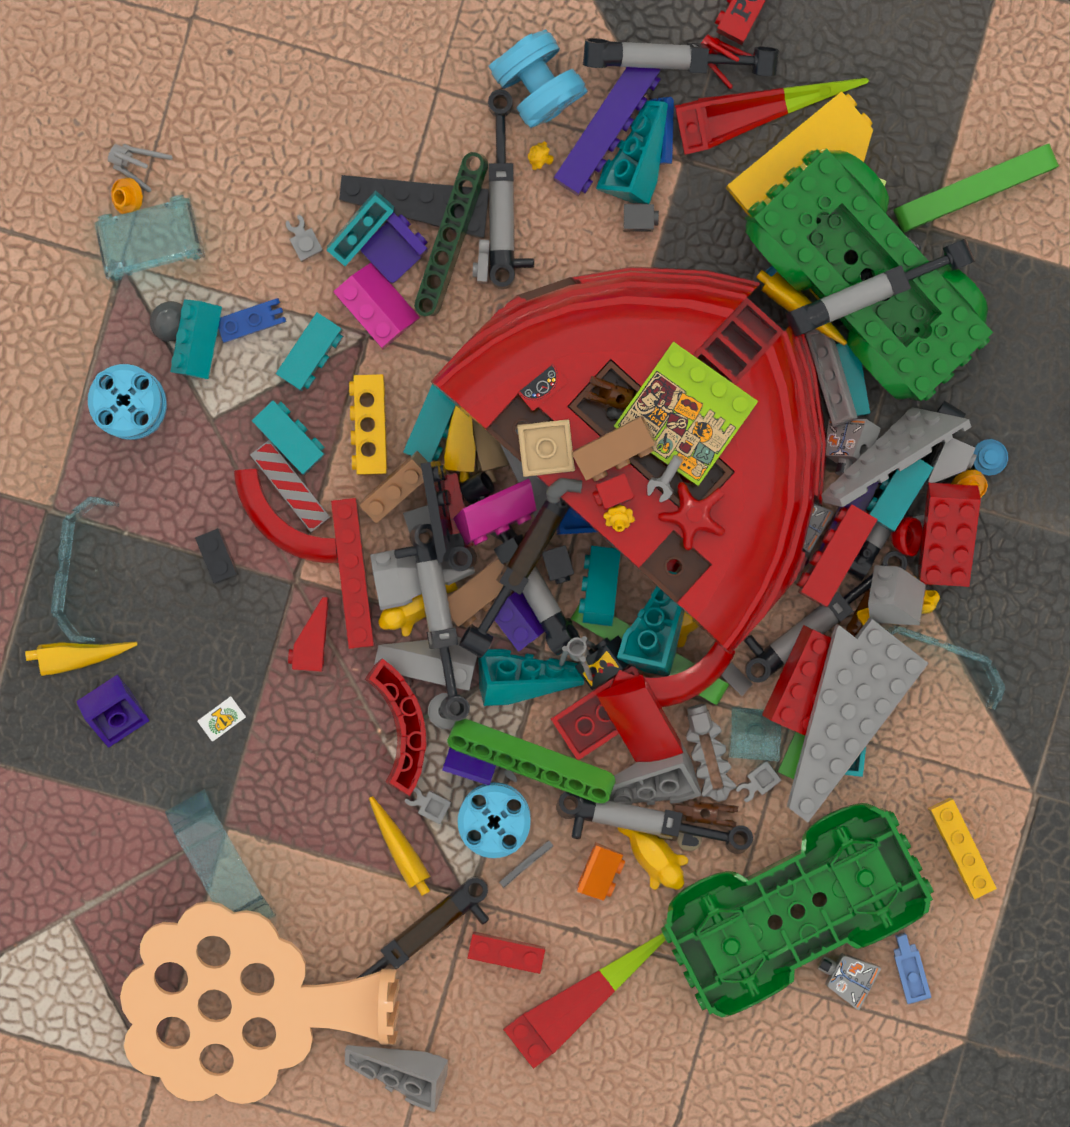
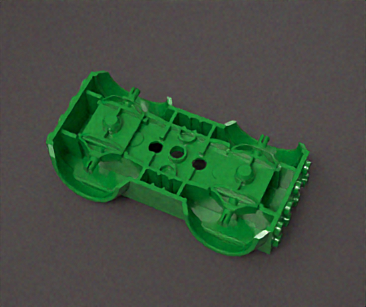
[745,148,993,401]
[661,803,934,1018]

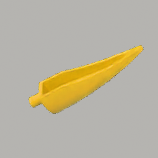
[756,270,847,346]
[444,406,476,482]
[25,641,137,676]
[369,796,431,896]

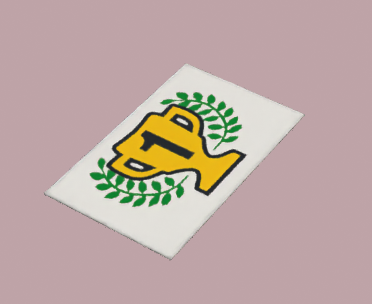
[197,696,246,742]

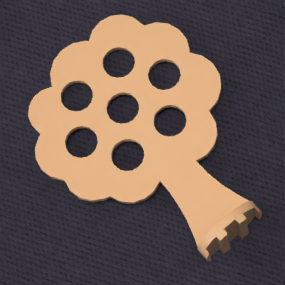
[120,901,400,1104]

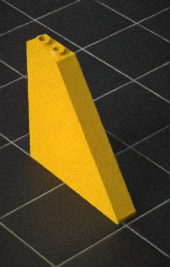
[726,91,873,300]

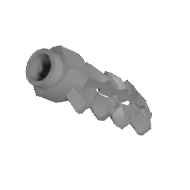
[686,704,736,802]

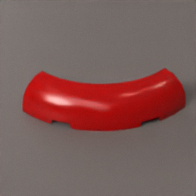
[234,469,338,563]
[609,641,735,707]
[365,658,426,796]

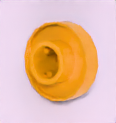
[111,178,143,215]
[951,470,988,498]

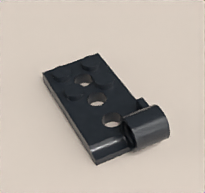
[421,461,477,571]

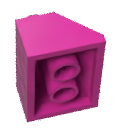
[333,262,420,350]
[453,478,537,546]

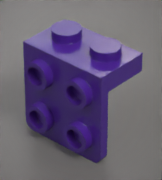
[361,212,428,283]

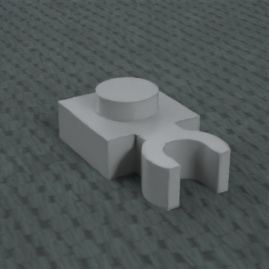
[286,215,323,262]
[473,240,489,284]
[736,760,782,802]
[405,787,451,824]

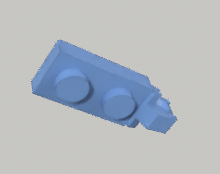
[893,933,932,1004]

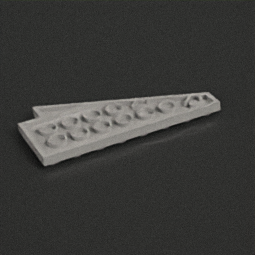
[787,618,929,822]

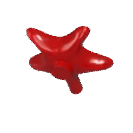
[658,482,725,550]

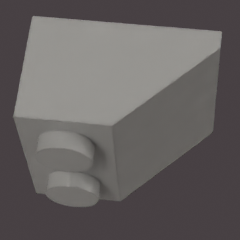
[924,438,977,485]
[868,565,926,625]

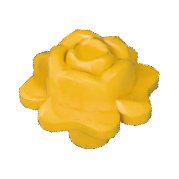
[528,141,554,170]
[603,505,635,532]

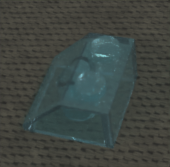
[728,707,781,761]

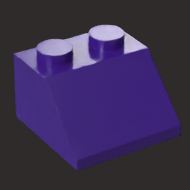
[495,592,545,652]
[76,674,150,748]
[442,747,496,785]

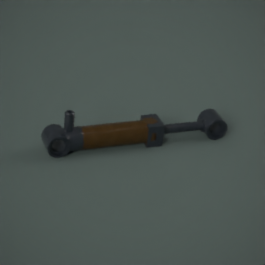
[459,498,570,658]
[357,876,489,978]

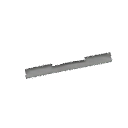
[499,840,553,888]

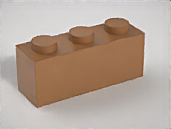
[572,415,657,482]
[360,451,428,524]
[448,558,513,628]

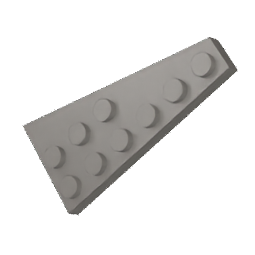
[821,407,971,507]

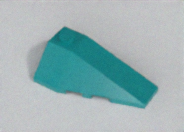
[596,100,668,204]
[617,571,685,677]
[478,649,584,706]

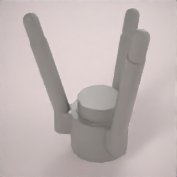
[108,143,173,192]
[559,636,598,681]

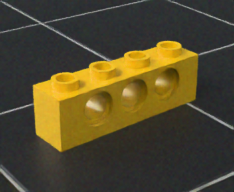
[349,374,387,475]
[928,798,997,900]

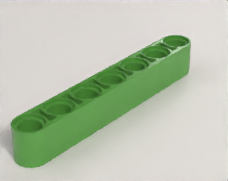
[893,143,1059,233]
[570,598,730,705]
[447,719,616,803]

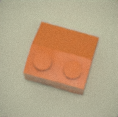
[576,842,625,901]

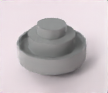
[428,693,460,729]

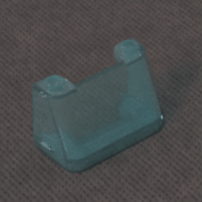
[94,195,206,282]

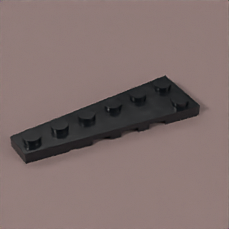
[339,175,489,238]

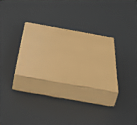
[517,419,575,477]

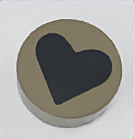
[677,832,702,851]

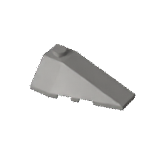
[370,550,475,610]
[374,637,477,691]
[609,742,701,805]
[345,1045,448,1112]

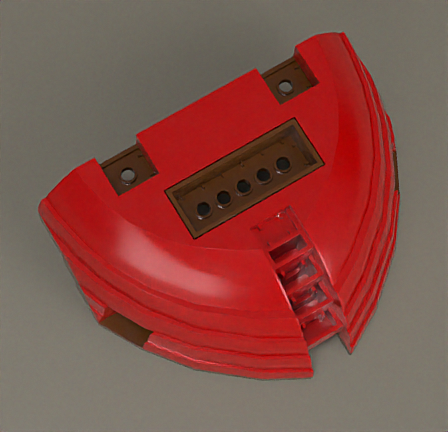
[431,266,827,654]

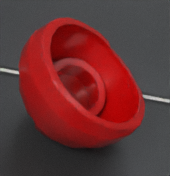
[890,517,923,556]

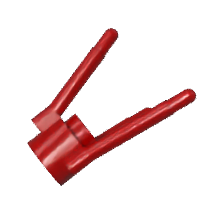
[701,34,752,89]

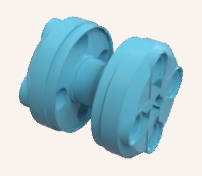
[488,29,588,128]
[88,364,167,440]
[458,782,531,858]

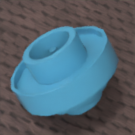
[973,439,1008,476]

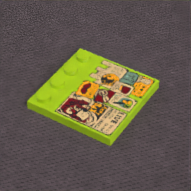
[614,342,758,486]

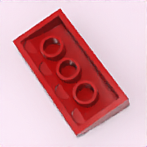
[597,674,683,762]

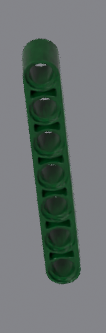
[414,152,488,317]

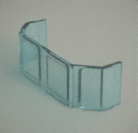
[51,496,119,643]
[887,626,1005,710]
[165,789,276,919]

